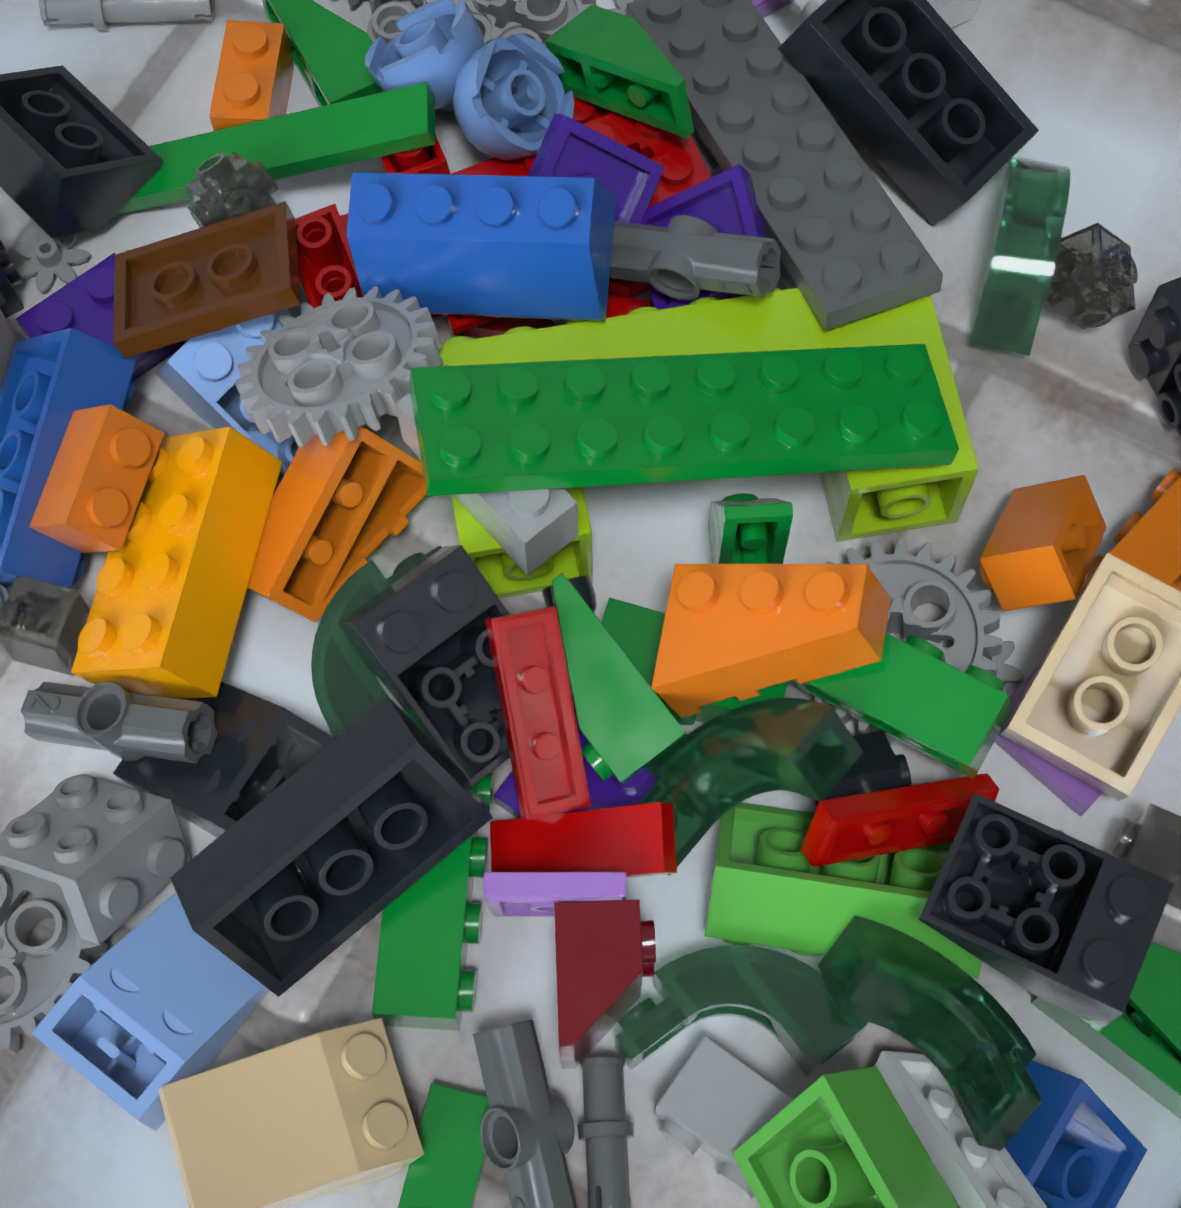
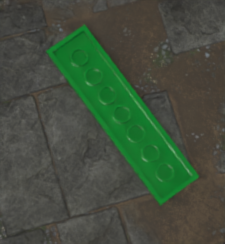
[409,344,959,496]

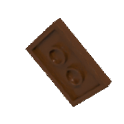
[113,201,300,358]

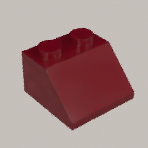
[554,899,656,1069]

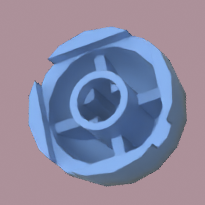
[365,0,484,111]
[452,34,574,161]

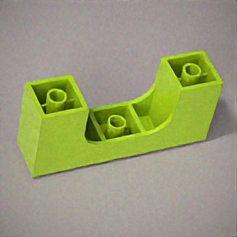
[439,288,979,598]

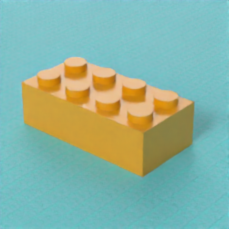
[71,426,282,699]

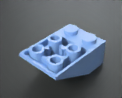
[155,310,368,480]
[31,892,269,1131]

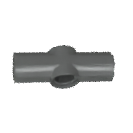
[609,215,781,300]
[20,682,218,764]
[473,1020,577,1208]

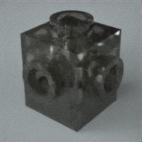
[184,152,278,228]
[1045,223,1138,329]

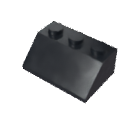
[0,65,162,239]

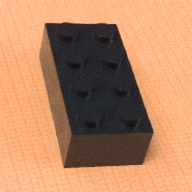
[778,0,1039,225]
[170,696,493,997]

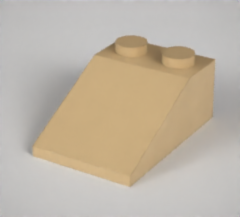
[1000,552,1181,801]
[158,1018,424,1208]

